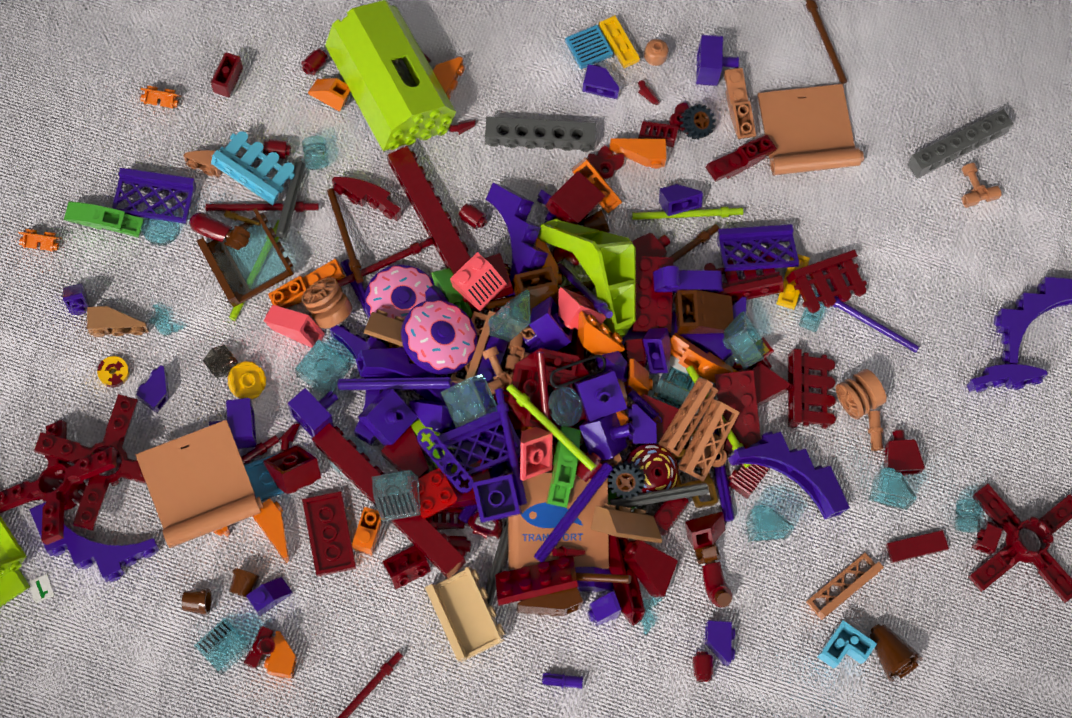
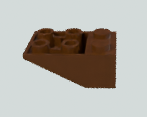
[511,267,559,322]
[675,290,734,334]
[516,587,583,617]

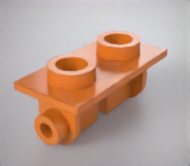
[140,85,181,109]
[19,229,62,252]

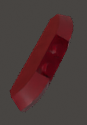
[608,534,645,626]

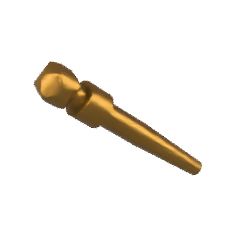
[223,210,261,226]

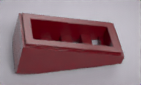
[638,121,679,148]
[426,508,465,529]

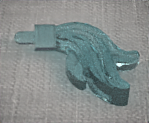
[149,305,184,336]
[637,597,662,636]

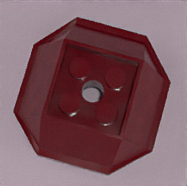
[507,348,589,430]

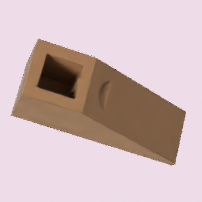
[87,306,149,337]

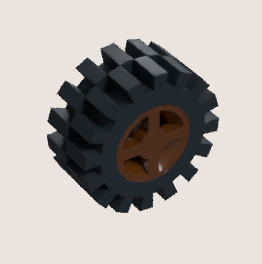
[680,104,716,139]
[608,460,645,499]

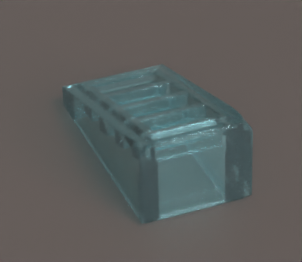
[798,289,826,332]

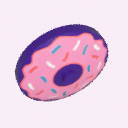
[364,265,435,319]
[401,300,477,375]

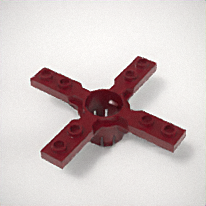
[34,394,146,531]
[0,419,117,545]
[969,484,1072,603]

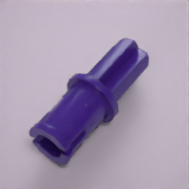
[542,672,583,689]

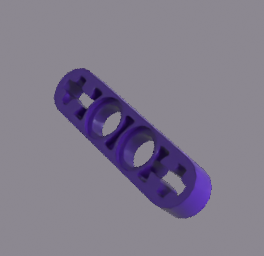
[417,428,473,493]

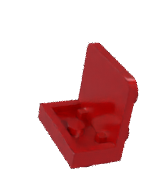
[405,468,458,519]

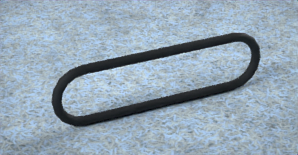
[550,355,606,388]

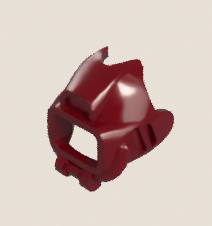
[467,511,503,539]

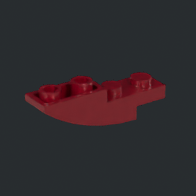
[705,135,777,182]
[332,177,402,221]

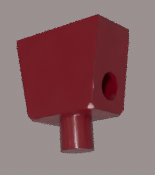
[632,233,671,257]
[884,430,925,476]

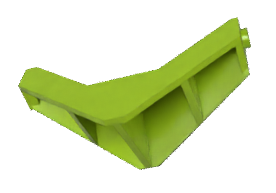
[538,218,636,338]

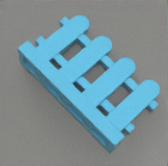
[211,131,295,205]

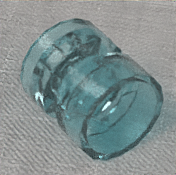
[302,136,329,170]
[954,499,982,533]

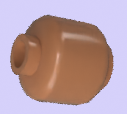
[644,39,668,66]

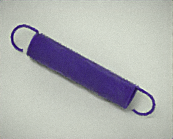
[625,386,662,423]

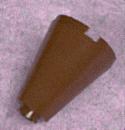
[869,624,923,682]

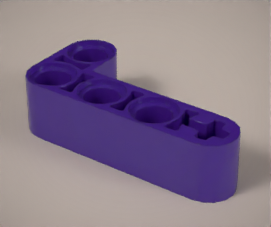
[653,266,723,293]

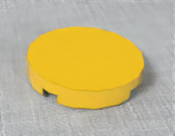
[228,361,266,400]

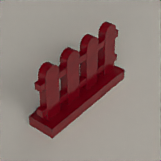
[786,249,867,313]
[704,252,784,303]
[788,349,836,429]

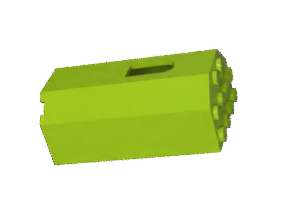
[325,0,456,151]

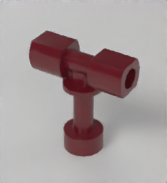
[243,626,275,669]

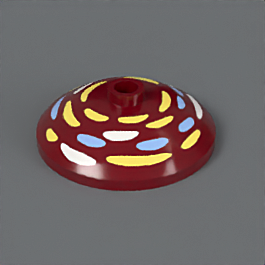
[624,443,679,494]

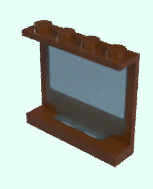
[196,208,294,307]

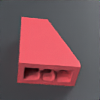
[264,305,325,350]

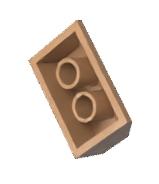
[364,309,404,347]
[591,503,662,543]

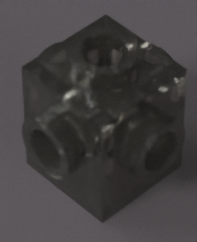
[203,345,238,378]

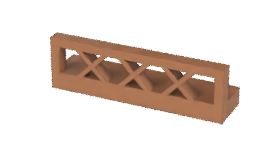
[451,311,496,388]
[658,378,718,456]
[678,399,740,482]
[806,553,884,620]

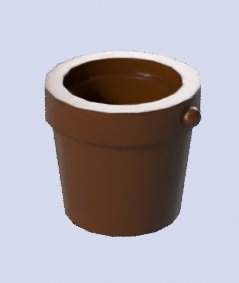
[582,210,610,233]
[229,568,259,598]
[182,588,212,615]

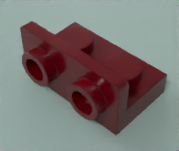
[382,545,431,589]

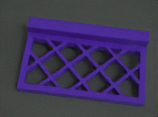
[112,168,197,224]
[717,224,799,271]
[433,411,521,481]

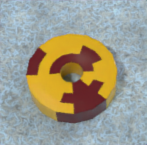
[97,356,130,388]

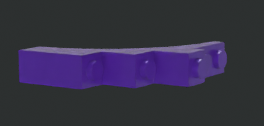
[486,183,548,298]
[994,277,1072,364]
[620,311,736,362]
[330,325,388,446]
[356,347,465,431]
[728,431,850,519]
[29,502,160,582]

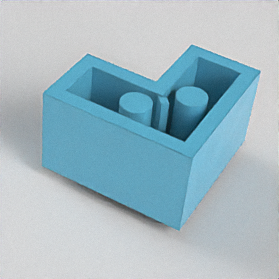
[817,620,877,669]

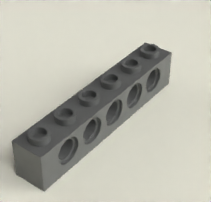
[907,109,1014,179]
[485,116,596,152]

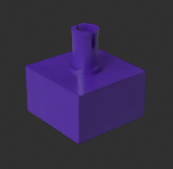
[696,35,739,86]
[523,297,573,351]
[575,369,627,422]
[287,388,339,438]
[358,389,418,445]
[209,398,257,449]
[579,413,634,461]
[472,474,522,523]

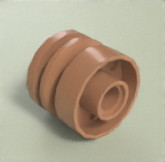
[301,278,352,329]
[836,369,886,419]

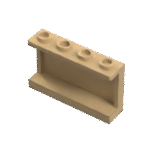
[425,566,505,662]

